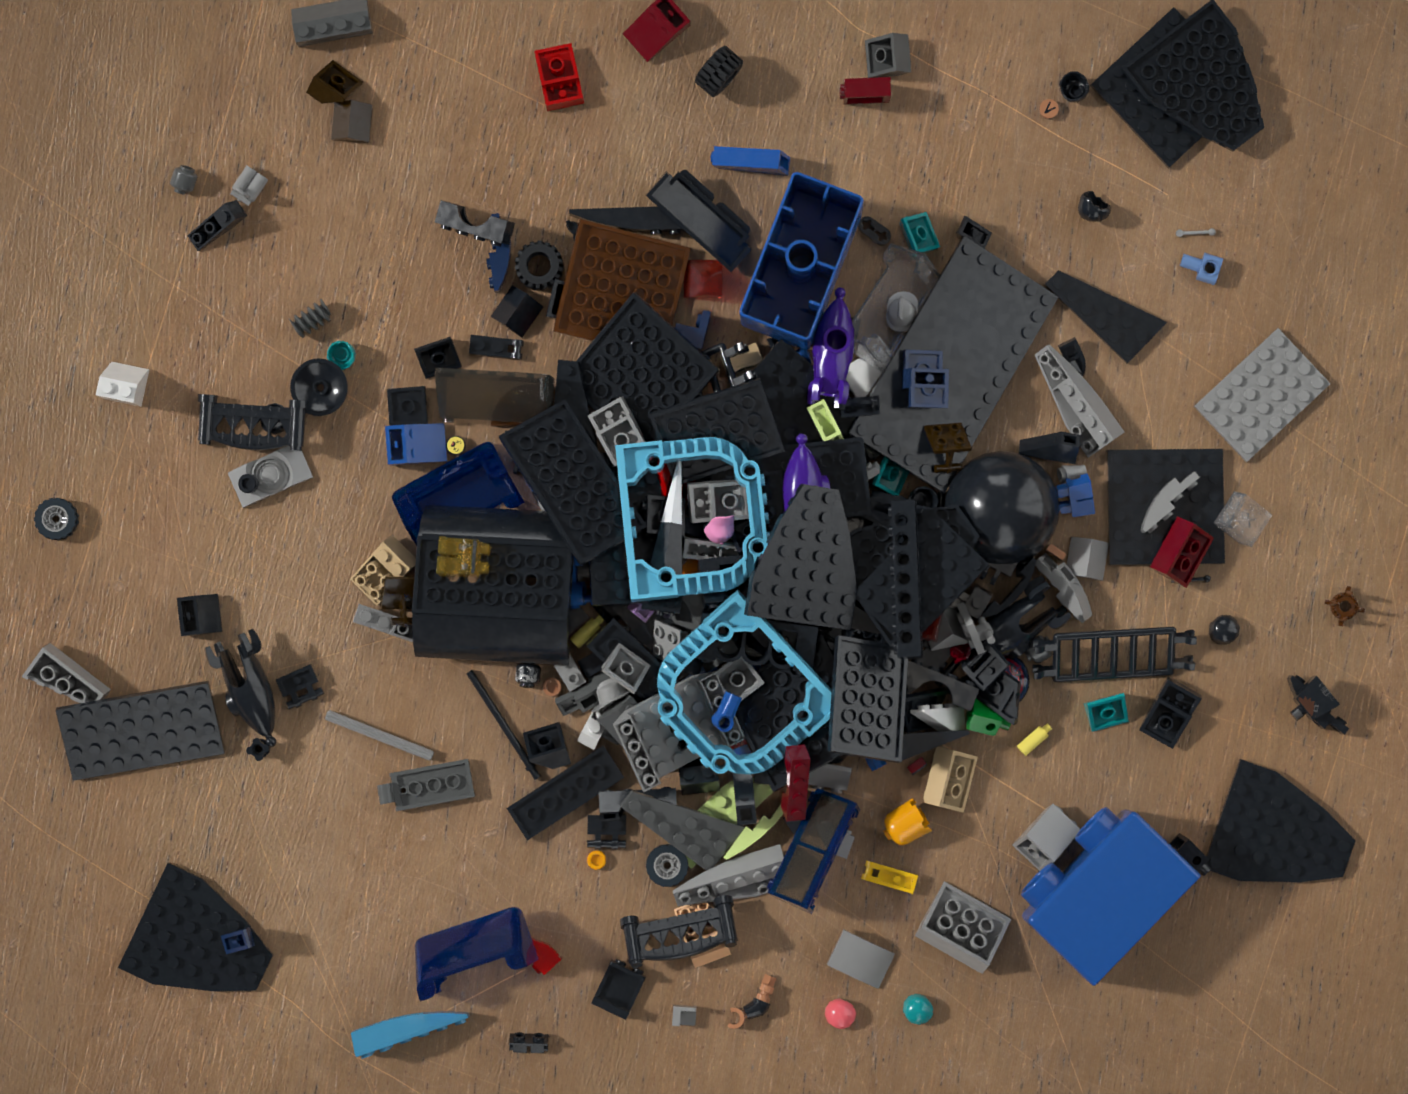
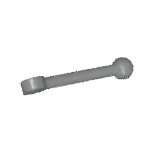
[1176,228,1216,237]

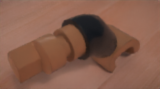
[727,974,776,1029]

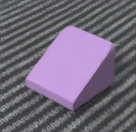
[627,604,655,623]

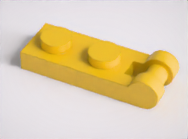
[861,860,918,894]

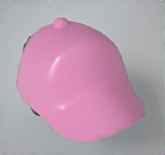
[703,515,734,545]

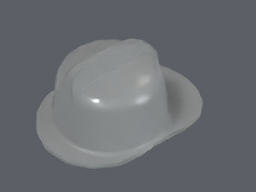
[886,291,918,332]
[592,678,630,713]

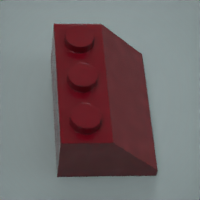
[1150,516,1214,588]

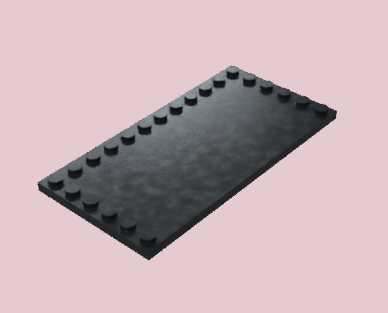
[848,236,1058,493]

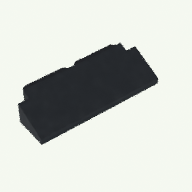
[646,170,752,272]

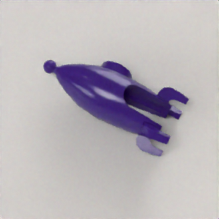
[807,287,855,408]
[783,433,830,512]

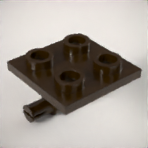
[924,423,972,474]
[381,577,414,627]

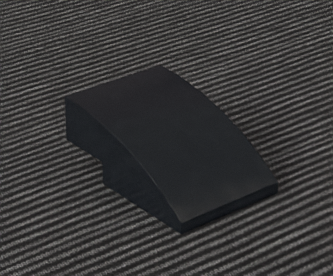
[1139,677,1202,749]

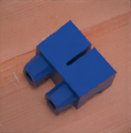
[1056,473,1095,517]

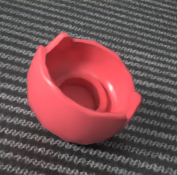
[825,998,856,1029]

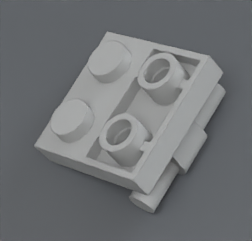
[956,602,995,655]

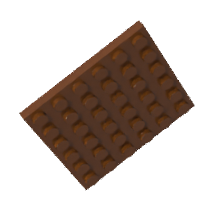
[553,219,691,341]

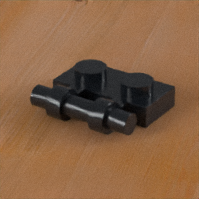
[276,664,324,709]
[587,815,626,850]

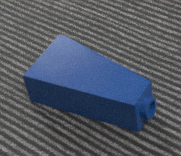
[711,146,790,176]

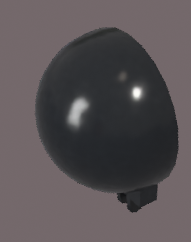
[945,451,1060,586]

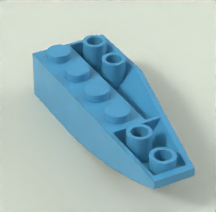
[351,1011,469,1059]

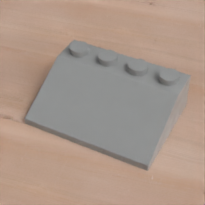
[915,881,1011,974]

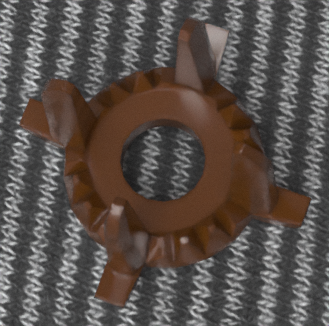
[1325,586,1365,627]

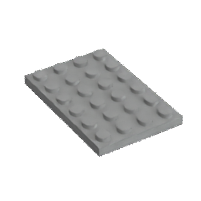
[1194,328,1331,462]

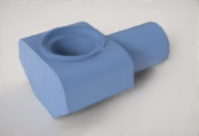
[1180,252,1223,285]

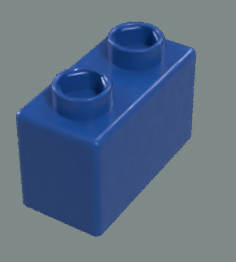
[739,172,864,350]
[1021,807,1201,986]

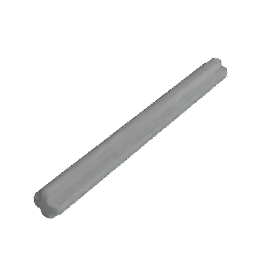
[325,710,434,760]

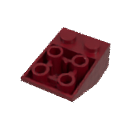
[622,0,691,63]

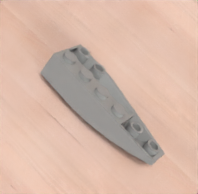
[1035,344,1124,458]
[673,844,793,906]

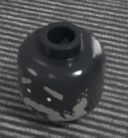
[515,663,541,688]

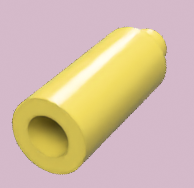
[570,615,604,648]
[1017,723,1052,756]

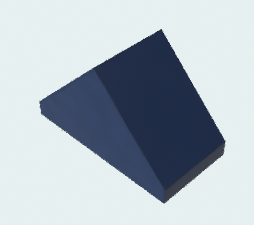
[221,927,255,954]

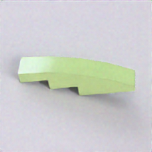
[807,399,844,441]
[723,804,783,860]

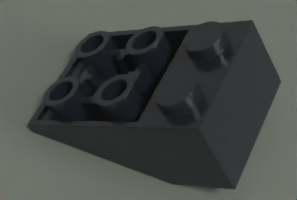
[677,740,720,795]

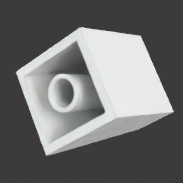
[96,362,149,407]

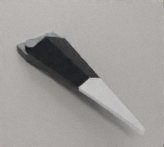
[641,461,683,614]

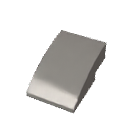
[588,396,646,467]
[686,480,749,523]
[827,929,895,988]

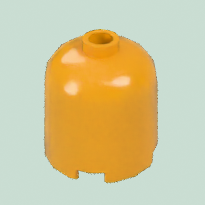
[883,798,932,846]

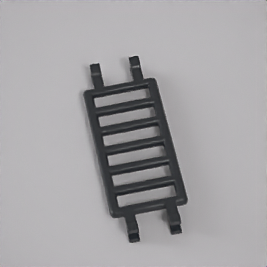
[1032,627,1197,682]

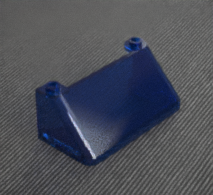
[392,442,525,546]
[415,907,539,1002]

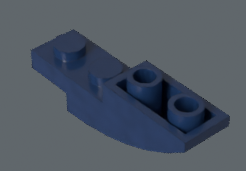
[486,213,511,293]

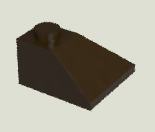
[306,60,363,104]

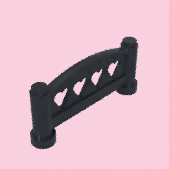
[198,394,309,451]
[620,895,738,968]

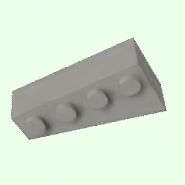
[22,643,111,703]

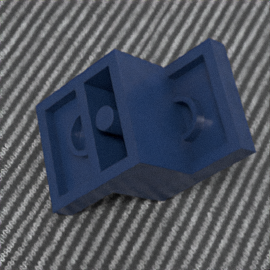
[674,310,711,351]
[903,350,949,408]

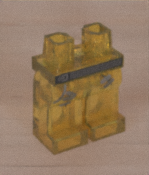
[436,536,491,577]

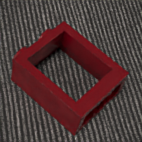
[839,77,891,105]

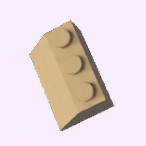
[922,746,978,813]

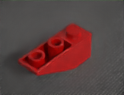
[505,929,562,975]

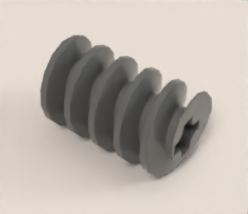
[289,299,331,338]

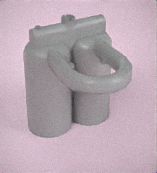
[230,165,268,206]

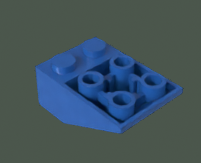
[385,423,447,466]

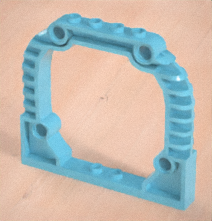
[615,437,770,602]
[657,590,832,775]

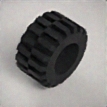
[695,46,743,97]
[515,240,564,291]

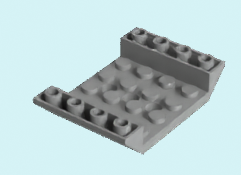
[613,671,745,792]

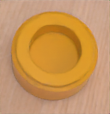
[587,850,606,870]

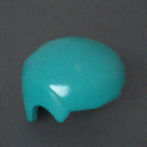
[327,340,356,370]
[903,993,934,1025]

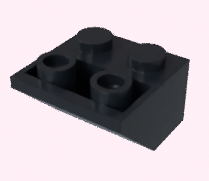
[177,594,223,637]

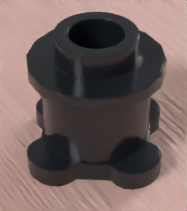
[246,738,270,761]

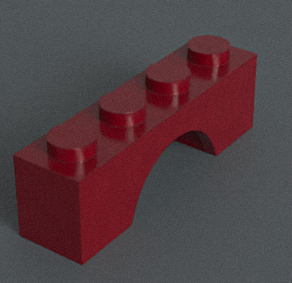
[781,744,810,822]

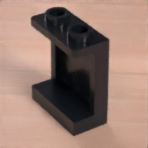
[591,959,646,1020]

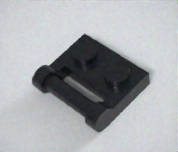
[961,640,1011,691]

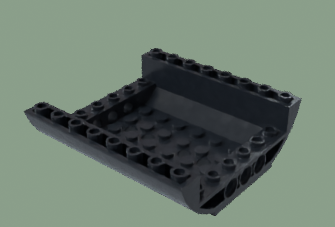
[412,505,574,665]

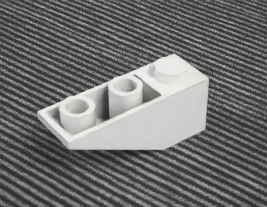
[577,701,614,750]
[910,704,965,731]

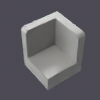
[672,1005,697,1026]

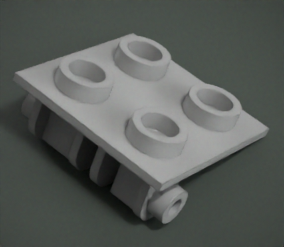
[652,620,689,661]

